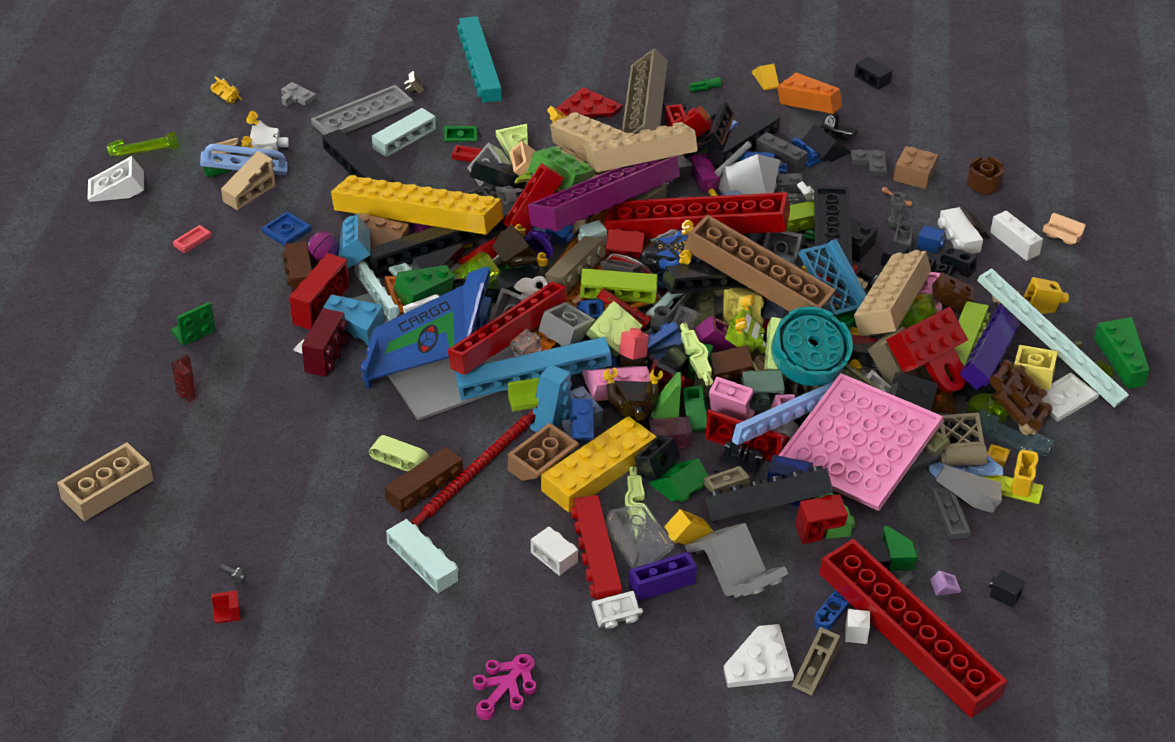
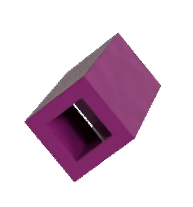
[689,153,720,193]

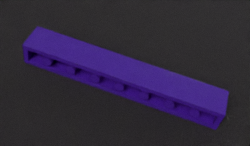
[960,303,1021,390]

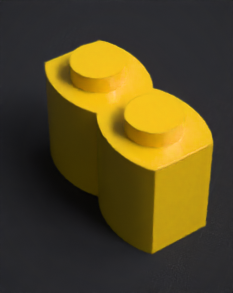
[1011,449,1038,497]

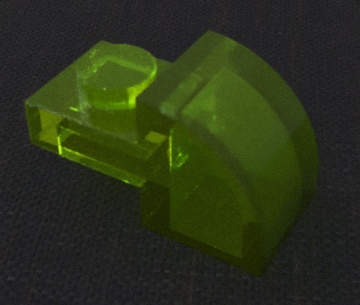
[966,393,1008,422]

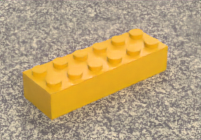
[541,416,657,512]

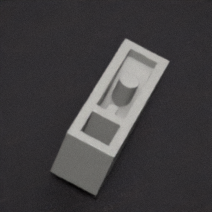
[936,465,1002,513]

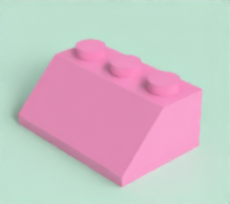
[582,366,652,401]

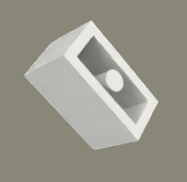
[531,527,578,576]

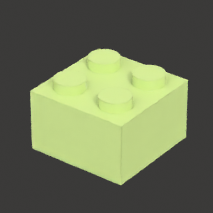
[585,301,643,357]

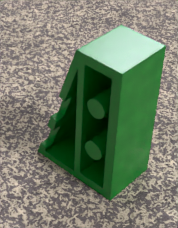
[394,265,455,306]

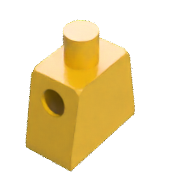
[1023,277,1069,314]

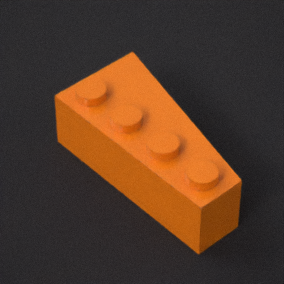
[777,73,842,114]

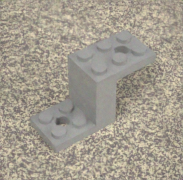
[685,523,788,598]

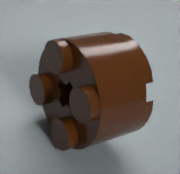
[967,156,1004,195]

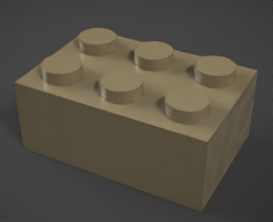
[868,327,931,386]

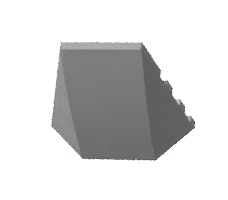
[718,154,781,194]

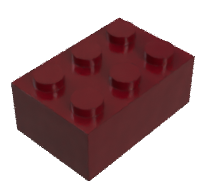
[302,308,349,377]

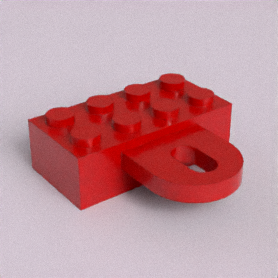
[886,306,968,393]

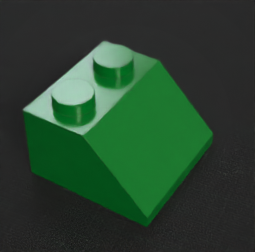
[649,458,708,502]

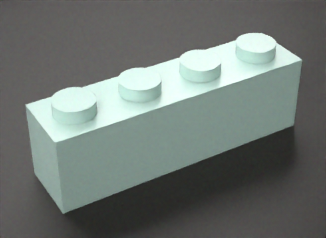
[372,108,436,157]
[386,519,459,593]

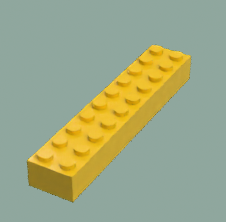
[331,175,504,235]

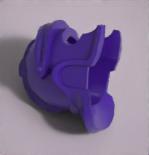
[524,229,554,266]

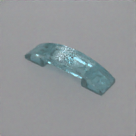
[973,410,1055,456]

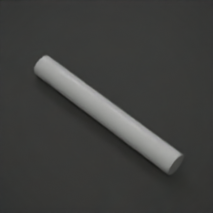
[715,141,752,177]

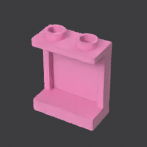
[709,377,755,421]

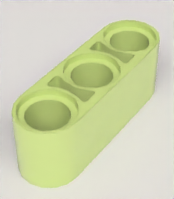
[369,435,429,472]

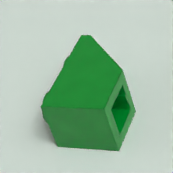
[683,385,708,432]

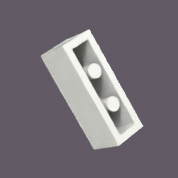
[938,207,983,254]
[990,211,1043,261]

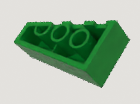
[1094,317,1149,389]

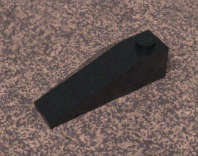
[647,343,689,375]

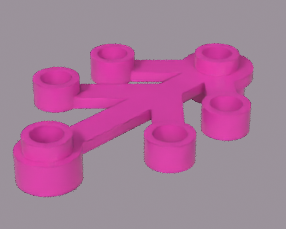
[473,654,536,720]

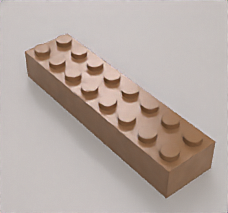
[684,214,836,312]

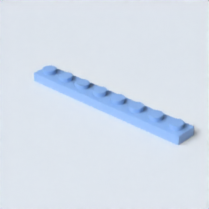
[732,380,835,445]

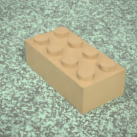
[57,442,154,522]

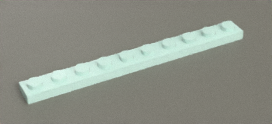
[977,268,1129,408]

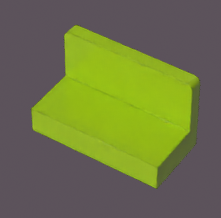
[508,378,539,411]

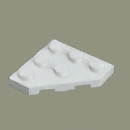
[724,624,794,688]

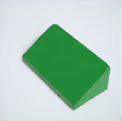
[444,126,478,142]

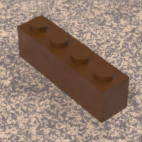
[384,446,463,513]

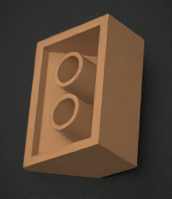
[359,213,409,248]
[508,423,579,481]

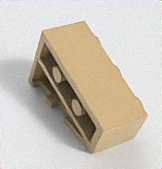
[221,151,275,210]

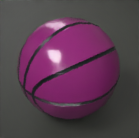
[307,231,339,262]

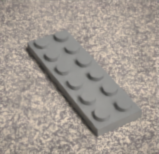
[311,85,413,135]

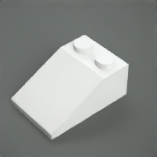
[87,156,144,202]

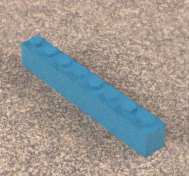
[454,337,612,400]

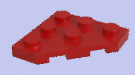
[556,87,623,119]

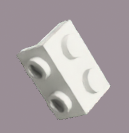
[591,591,643,629]

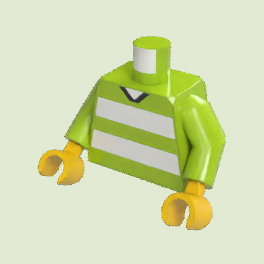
[725,295,766,354]

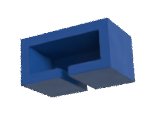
[570,399,594,444]

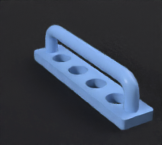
[200,144,287,175]

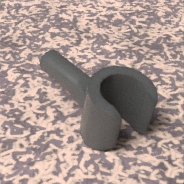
[221,564,245,584]

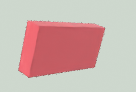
[172,225,212,253]

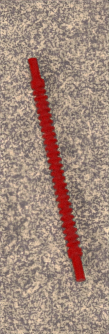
[410,406,538,527]

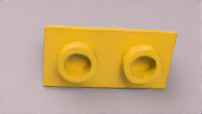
[210,76,242,104]

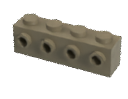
[545,236,606,292]

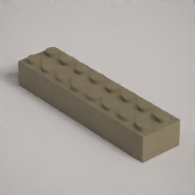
[622,48,668,134]

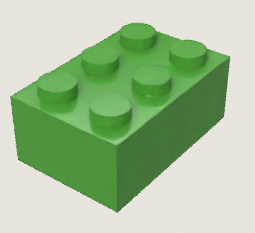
[528,146,595,190]

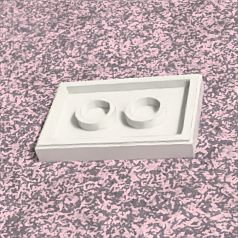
[1042,373,1099,422]

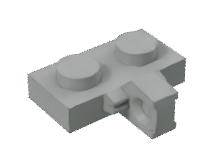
[281,82,316,107]

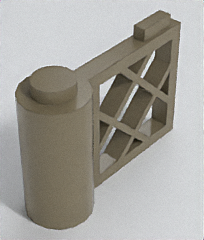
[937,413,987,467]

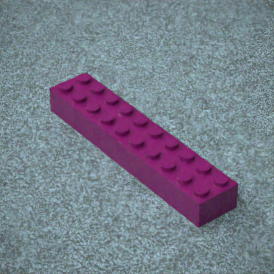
[528,156,680,231]

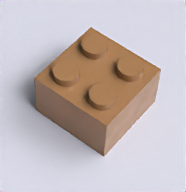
[893,146,938,189]

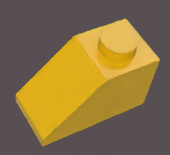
[664,509,714,545]

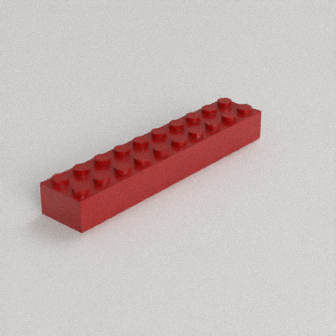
[604,192,790,239]
[819,538,1008,718]

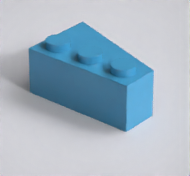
[323,295,385,345]
[530,364,572,432]

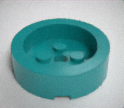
[771,307,853,386]

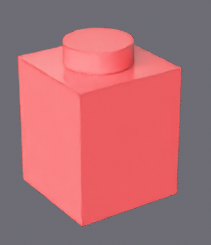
[619,328,649,360]

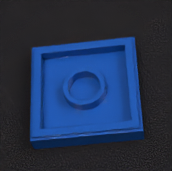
[261,211,312,246]

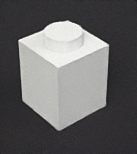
[845,609,870,644]

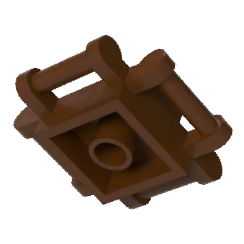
[990,360,1053,431]

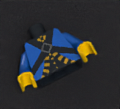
[646,220,694,270]

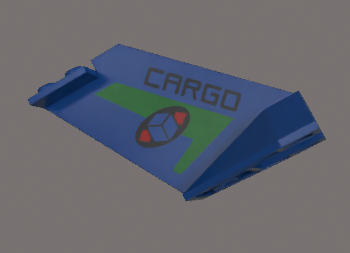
[361,267,492,389]

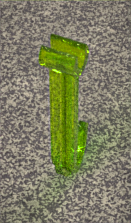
[107,131,179,156]

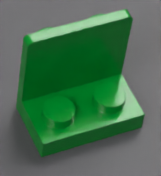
[171,302,216,346]

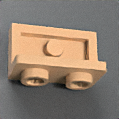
[1042,213,1086,245]

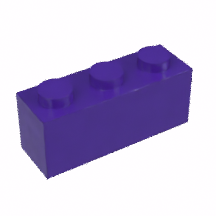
[629,552,697,602]

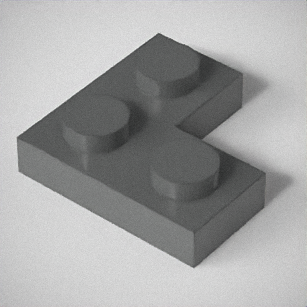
[850,149,887,176]

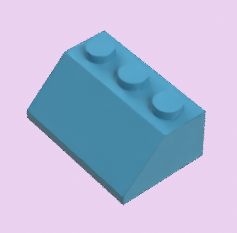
[338,214,370,268]

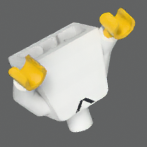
[241,111,289,157]

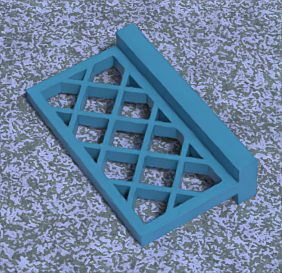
[798,239,866,317]

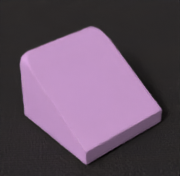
[930,571,961,596]

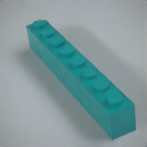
[457,16,502,103]

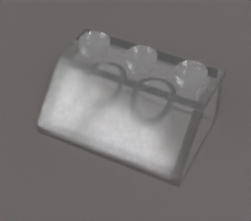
[605,503,675,569]

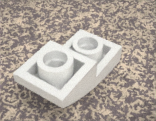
[797,181,814,201]

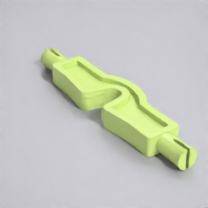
[680,323,713,386]
[625,466,646,539]

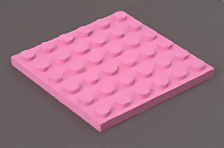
[775,373,944,511]

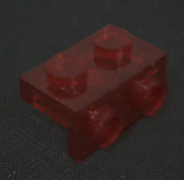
[171,355,196,402]

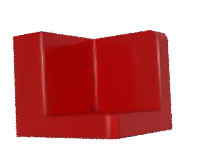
[211,591,241,623]

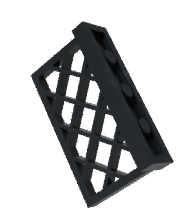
[684,101,735,159]

